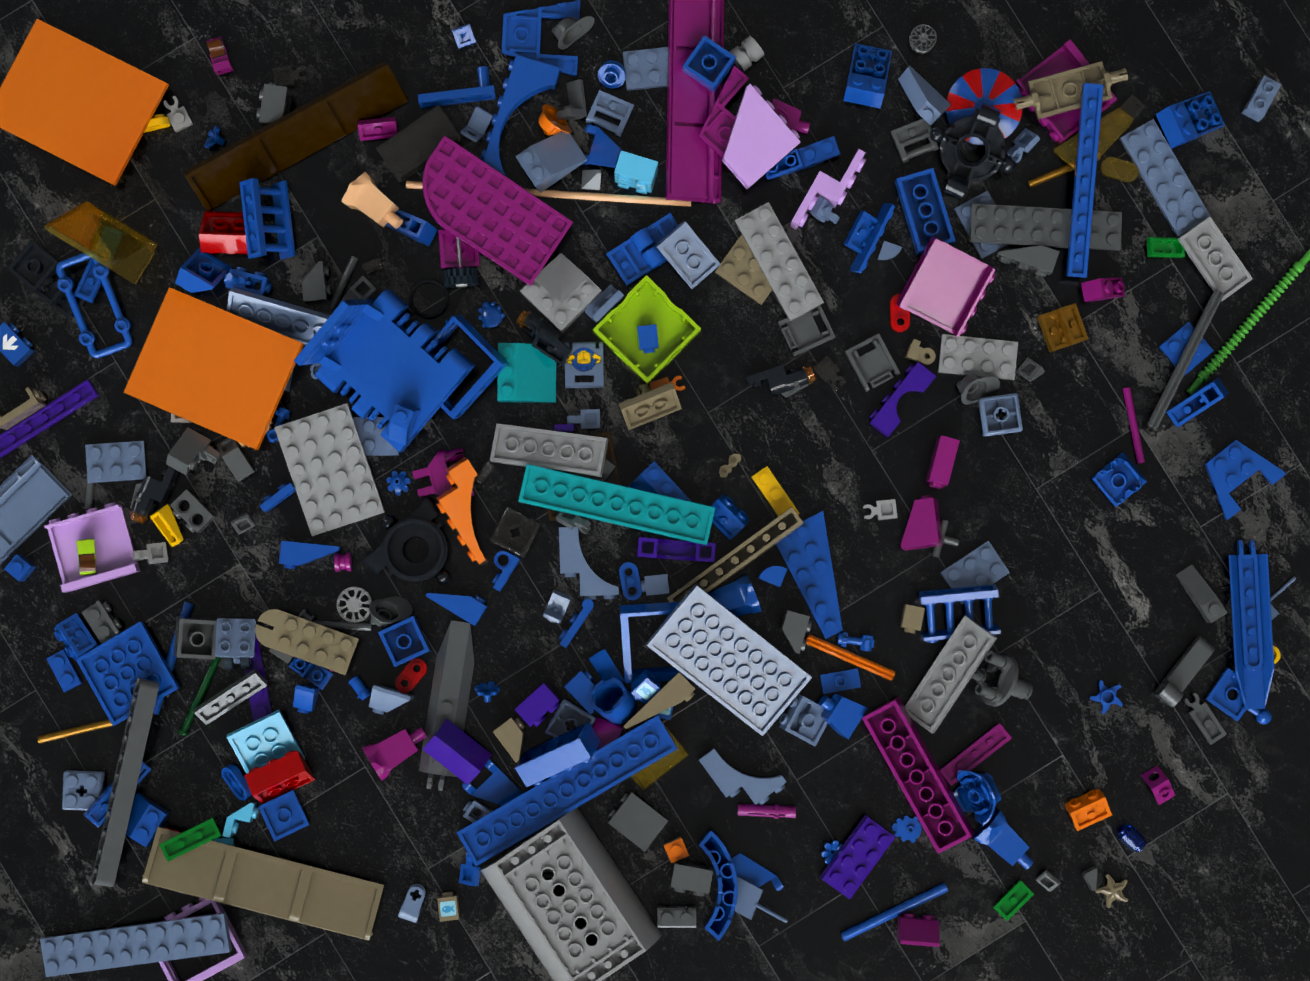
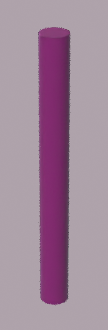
[1123,387,1145,464]

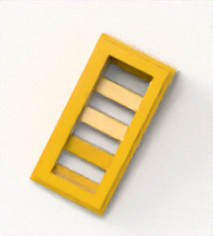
[150,504,184,547]

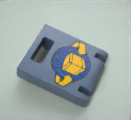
[565,342,604,388]

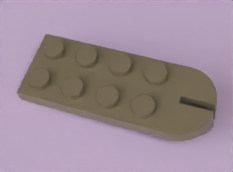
[255,609,359,675]

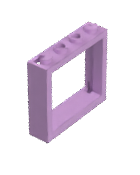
[156,898,248,981]

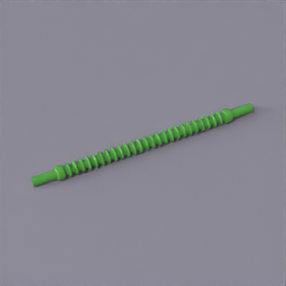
[1186,248,1310,395]

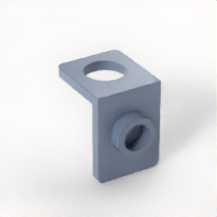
[460,106,493,142]

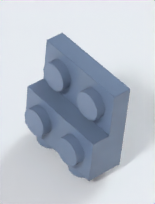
[779,694,828,746]

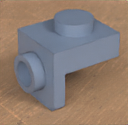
[543,590,572,624]

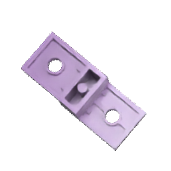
[790,149,866,230]

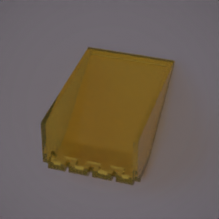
[44,201,157,284]

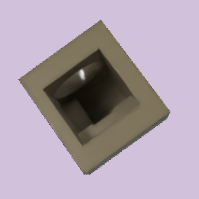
[904,339,936,366]

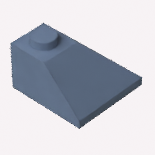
[369,684,414,715]

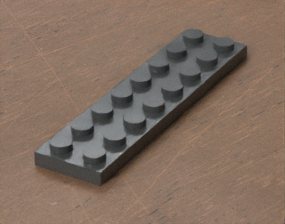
[969,203,1122,251]

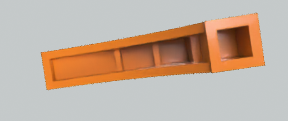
[436,457,486,564]

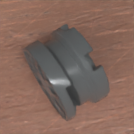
[909,24,937,54]

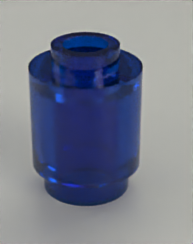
[1118,824,1147,853]

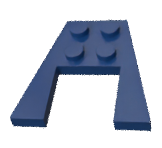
[502,0,580,77]

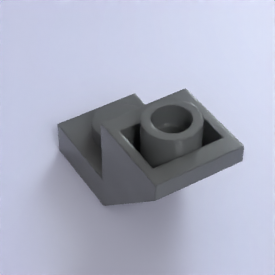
[217,438,254,482]

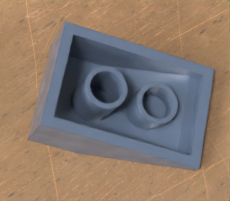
[515,131,587,192]

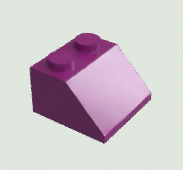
[897,913,940,947]

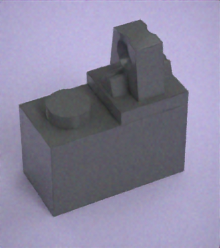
[166,427,220,475]

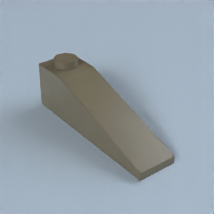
[623,672,695,729]

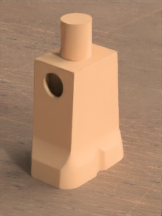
[341,172,403,229]

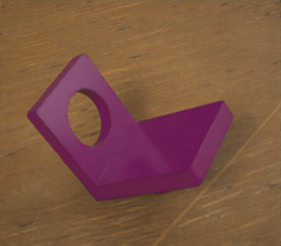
[1141,766,1175,805]

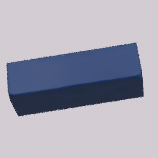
[589,649,625,683]

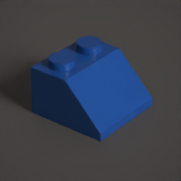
[126,792,171,847]

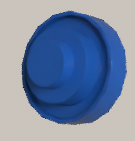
[598,60,626,88]

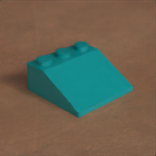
[497,343,556,403]

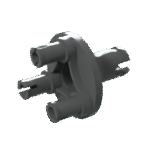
[971,651,1033,707]

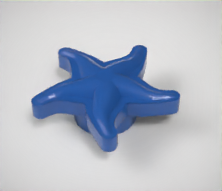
[1089,680,1123,714]

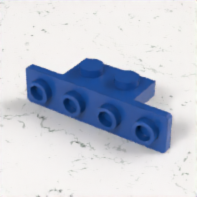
[844,203,895,273]

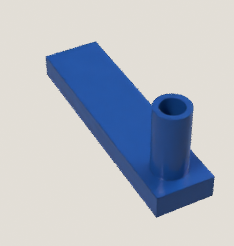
[418,66,496,108]

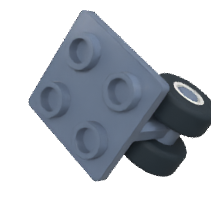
[215,618,256,670]

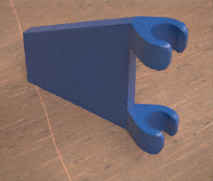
[583,124,622,168]
[462,759,523,806]
[731,853,783,891]

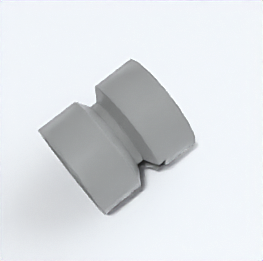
[729,36,765,72]

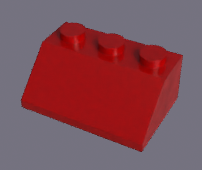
[199,211,248,254]
[244,750,315,804]

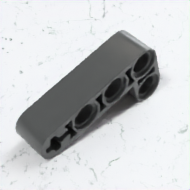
[1154,636,1215,707]

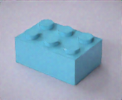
[614,151,658,194]

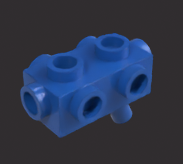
[224,267,272,296]

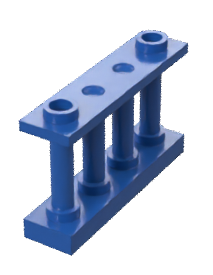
[239,178,296,260]
[919,584,1001,643]

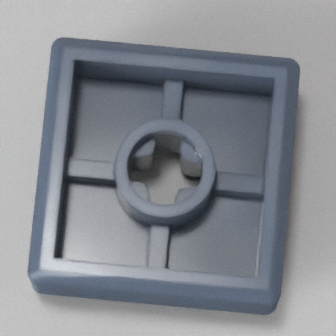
[978,393,1023,437]
[545,699,596,738]
[62,770,105,811]

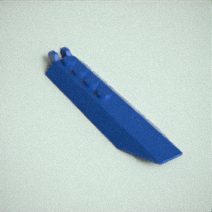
[1228,540,1274,709]

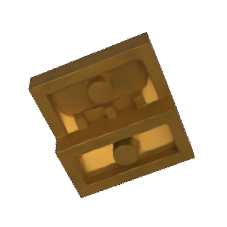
[1037,303,1088,353]

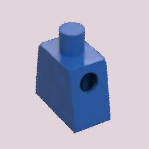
[819,694,868,739]

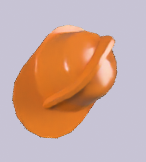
[538,104,571,136]

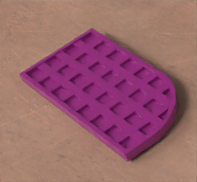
[423,135,573,286]

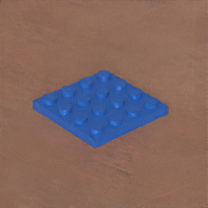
[76,621,180,726]

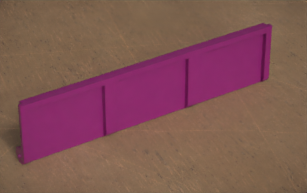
[666,0,724,204]

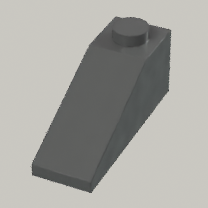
[1175,564,1227,623]

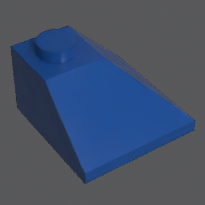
[175,248,232,293]

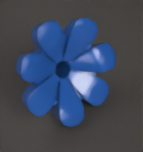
[204,125,225,149]
[386,471,411,496]
[474,681,500,702]
[821,840,843,864]

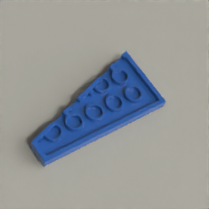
[776,511,843,639]

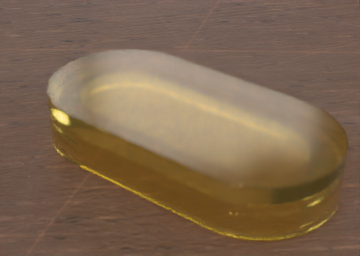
[1100,157,1139,182]

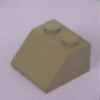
[493,716,525,762]

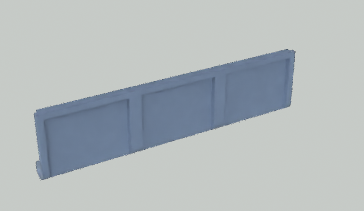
[0,454,73,565]

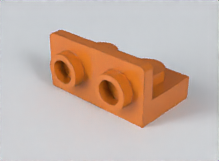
[1064,788,1112,831]

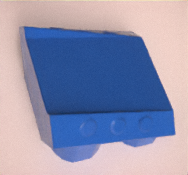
[1092,452,1147,507]

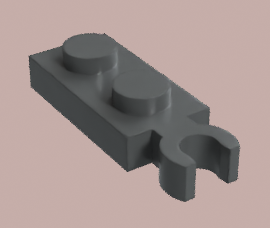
[1183,692,1227,745]

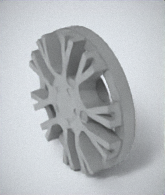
[336,587,372,623]

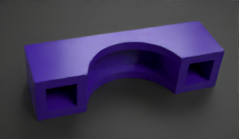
[869,362,936,437]
[637,537,716,563]

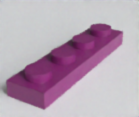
[940,723,1011,786]

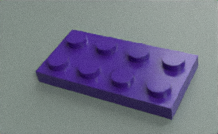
[820,815,895,899]

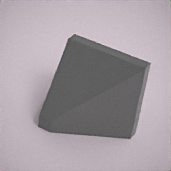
[581,170,602,191]
[1016,357,1045,382]

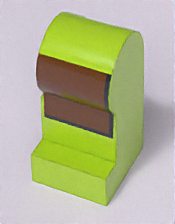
[76,538,96,575]

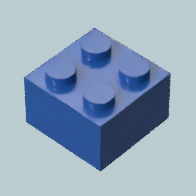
[682,35,736,93]
[378,616,431,667]

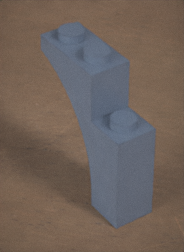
[559,527,619,600]
[699,748,786,805]

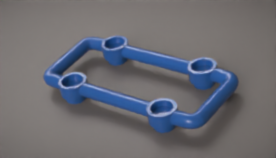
[56,250,132,358]

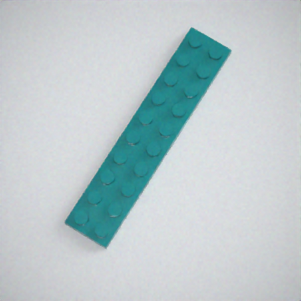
[518,464,716,545]

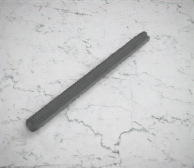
[1148,290,1224,429]

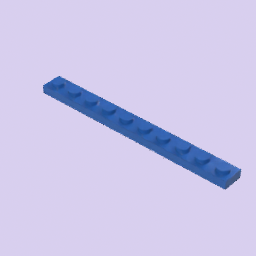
[1066,83,1103,278]

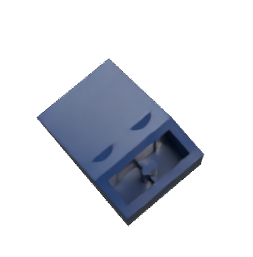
[843,43,892,109]
[1156,91,1225,149]

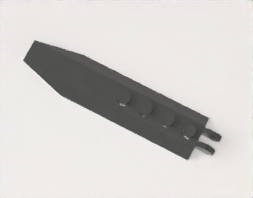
[419,620,475,791]

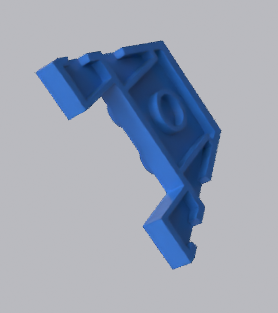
[1205,440,1286,520]

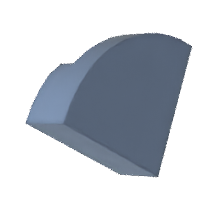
[877,241,902,261]

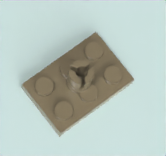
[619,383,682,430]

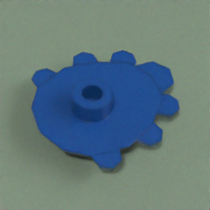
[478,301,505,328]
[892,816,922,843]

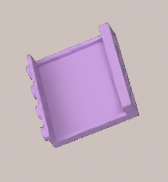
[44,502,141,593]

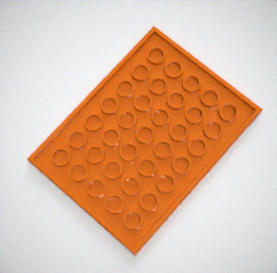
[0,19,169,186]
[124,287,304,450]

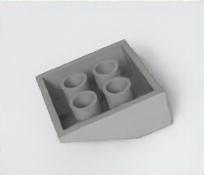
[520,253,602,333]

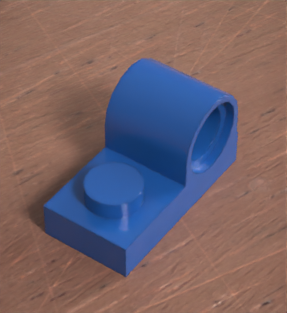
[492,551,520,592]

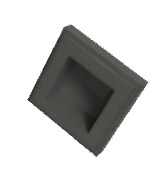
[230,513,256,535]
[1035,870,1061,892]

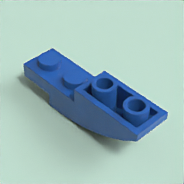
[765,136,841,180]

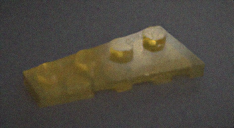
[1054,108,1134,169]

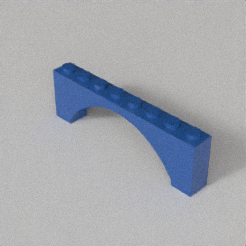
[480,55,560,177]

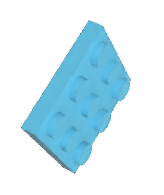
[227,710,305,774]

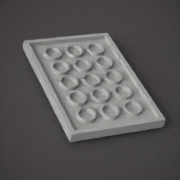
[274,403,385,536]

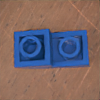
[288,657,334,690]

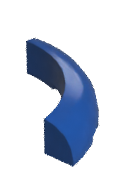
[698,830,738,940]

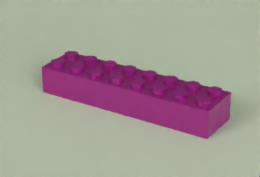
[862,696,974,854]

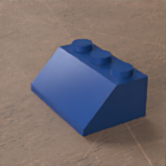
[628,461,692,502]

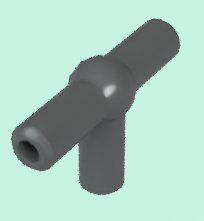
[932,519,959,557]

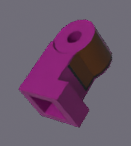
[206,36,234,75]

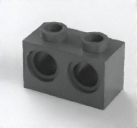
[170,489,216,533]

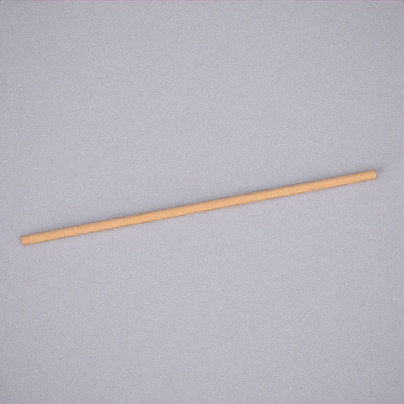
[406,181,691,207]

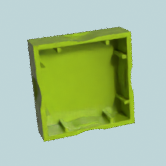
[593,275,701,384]

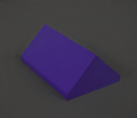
[423,719,492,785]

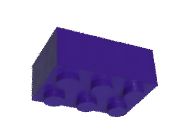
[514,682,561,727]

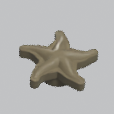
[1095,874,1128,908]

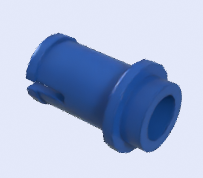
[348,675,371,701]

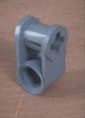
[398,883,426,923]

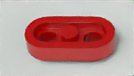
[890,294,910,333]
[395,659,427,693]

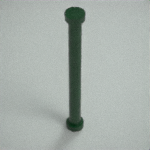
[177,657,221,737]

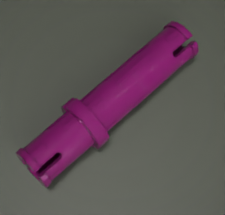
[738,803,796,819]

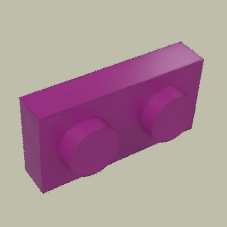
[357,117,398,141]

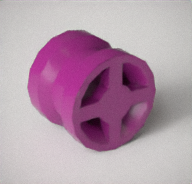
[334,552,352,572]

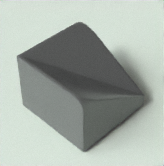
[1081,866,1102,891]

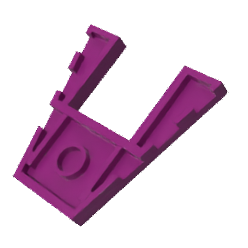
[698,66,792,158]

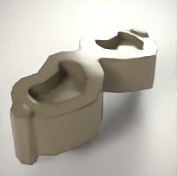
[719,454,741,478]

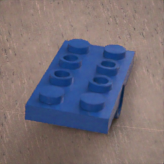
[606,213,678,286]

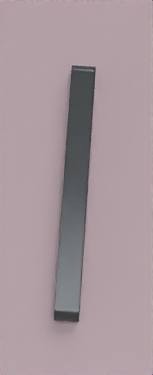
[92,678,159,887]

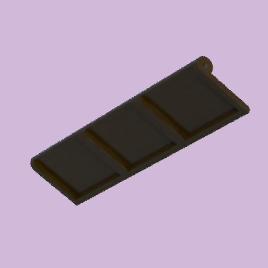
[184,62,408,211]

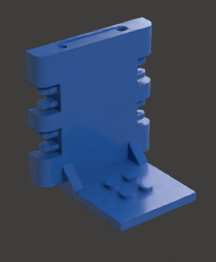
[294,289,475,453]

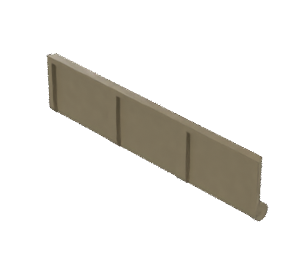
[142,827,384,941]

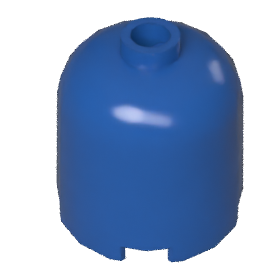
[591,678,637,724]

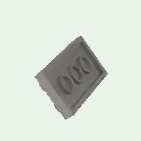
[1178,216,1253,301]
[938,334,1018,381]

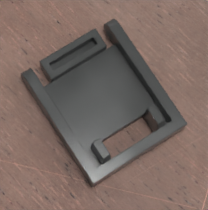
[778,305,835,357]
[845,334,900,392]

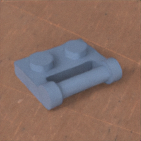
[586,90,634,137]

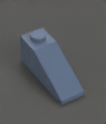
[898,66,951,125]

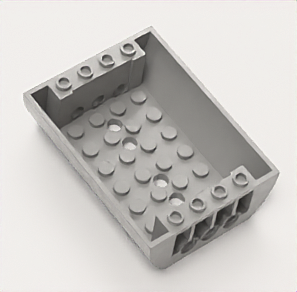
[480,807,662,981]

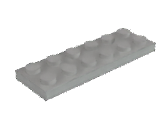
[735,202,824,321]
[490,423,609,477]
[905,616,997,733]

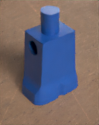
[708,574,762,617]
[972,809,1034,870]

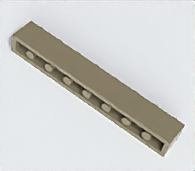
[667,507,804,602]

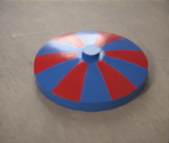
[946,68,1023,146]

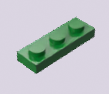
[159,818,222,862]

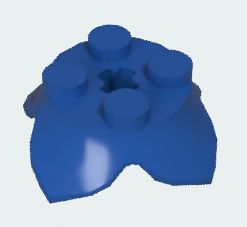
[953,770,1001,826]

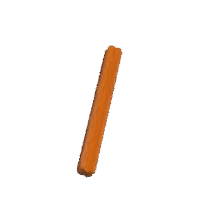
[806,635,895,681]

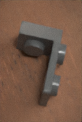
[557,79,587,121]

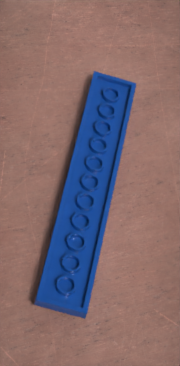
[457,715,678,867]

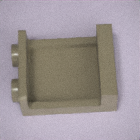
[0,387,47,430]

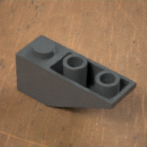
[995,245,1060,277]

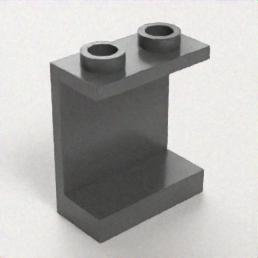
[608,792,668,852]

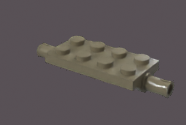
[1013,61,1128,119]

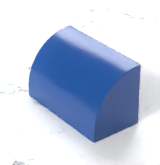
[757,566,787,587]

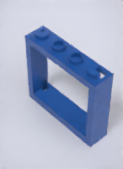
[426,315,508,419]
[620,602,690,683]

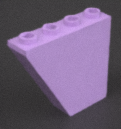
[722,84,800,189]

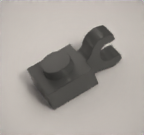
[556,512,591,534]

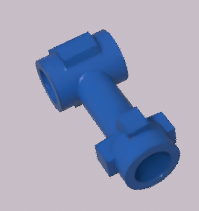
[266,407,291,443]
[837,632,875,651]

